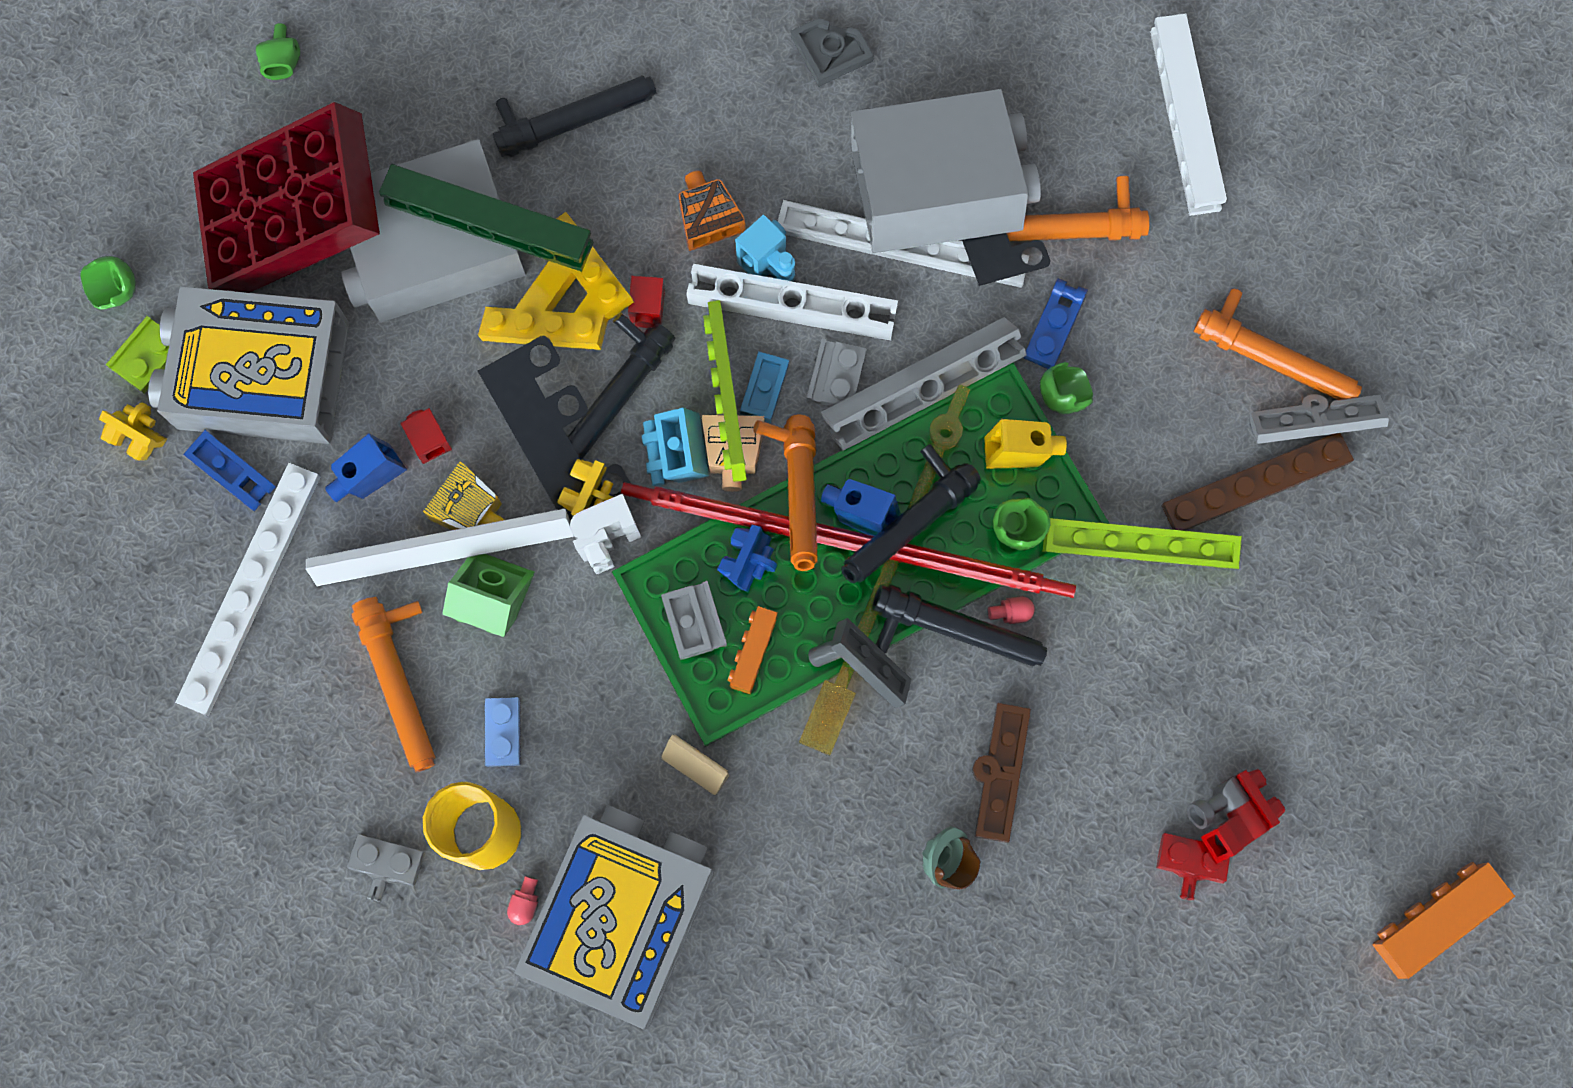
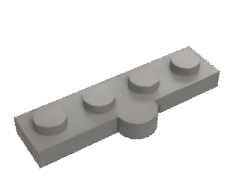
[1250,394,1389,444]

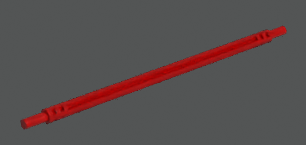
[621,482,1077,598]

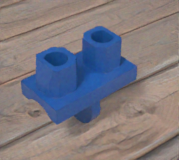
[718,524,778,592]

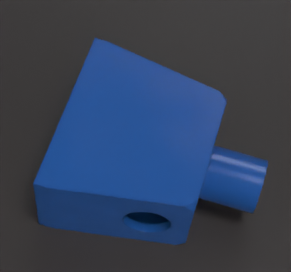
[325,434,407,502]
[821,479,901,536]

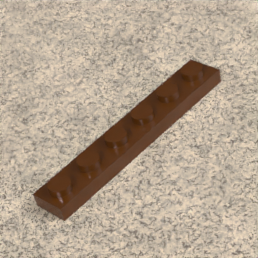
[1161,433,1354,531]

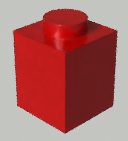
[628,276,665,328]
[400,408,452,464]

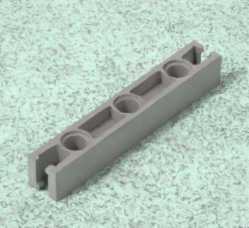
[821,317,1027,451]

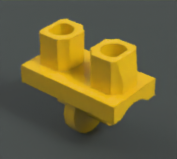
[99,402,167,461]
[557,459,614,517]

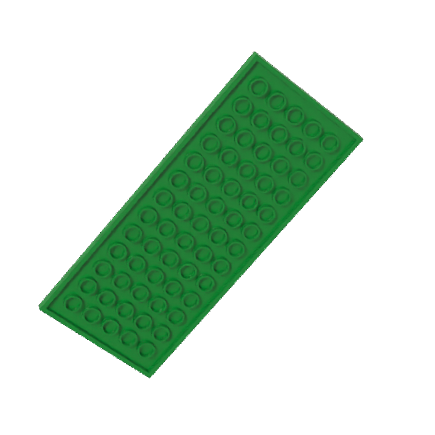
[612,363,1110,747]

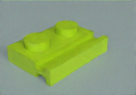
[105,316,169,394]

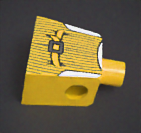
[423,462,505,530]

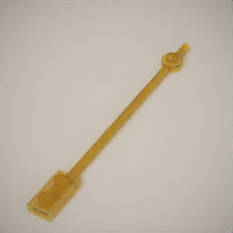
[799,385,970,756]

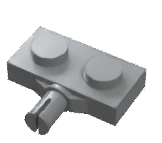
[347,834,425,902]

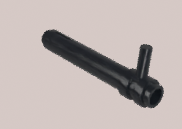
[492,75,657,157]
[567,313,676,460]
[841,444,981,583]
[872,584,1047,667]

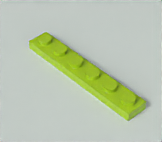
[703,300,746,482]
[1043,518,1242,569]

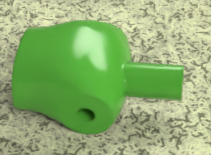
[256,23,300,80]

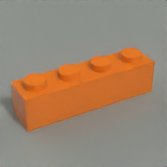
[728,606,778,694]

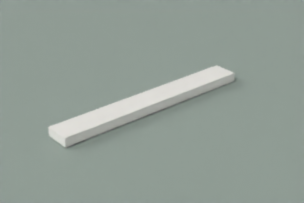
[778,200,1029,288]
[306,509,574,586]

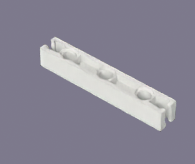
[1150,13,1227,216]
[687,264,898,341]

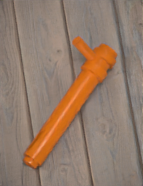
[1006,176,1149,241]
[1193,289,1362,400]
[753,414,818,571]
[351,597,435,772]

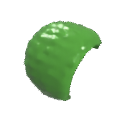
[80,256,136,310]
[1040,362,1093,415]
[993,498,1050,551]

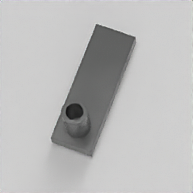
[808,618,912,708]

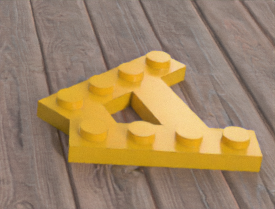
[478,212,634,350]

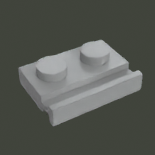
[807,338,867,406]
[661,581,727,660]

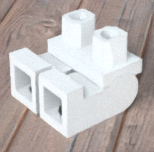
[570,494,641,574]

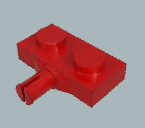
[1156,833,1230,900]

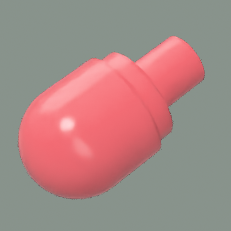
[988,596,1035,624]
[507,876,538,925]

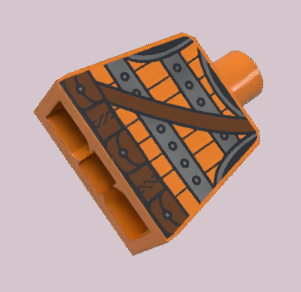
[678,171,745,251]

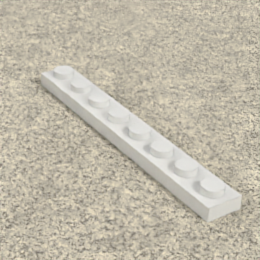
[175,463,321,716]

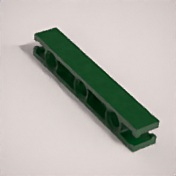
[379,164,594,272]

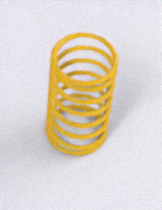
[423,782,521,870]

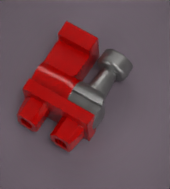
[1187,769,1286,864]

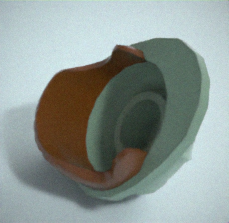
[922,826,981,890]

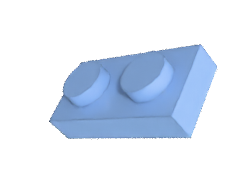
[485,697,520,767]

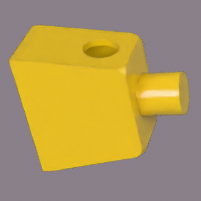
[984,419,1067,469]

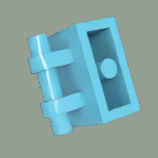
[735,214,795,282]
[642,408,709,486]

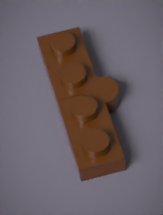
[972,703,1031,843]

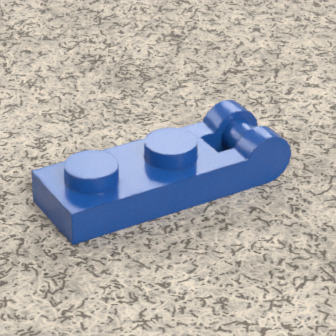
[1024,278,1088,369]
[183,430,276,512]

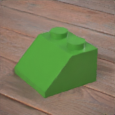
[443,554,535,637]

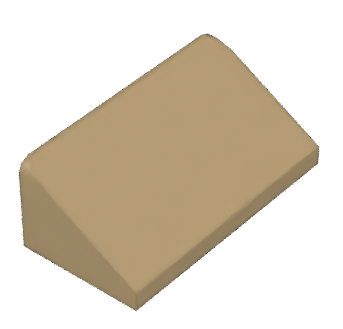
[662,735,729,795]

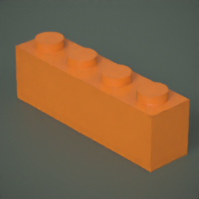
[1372,862,1515,979]

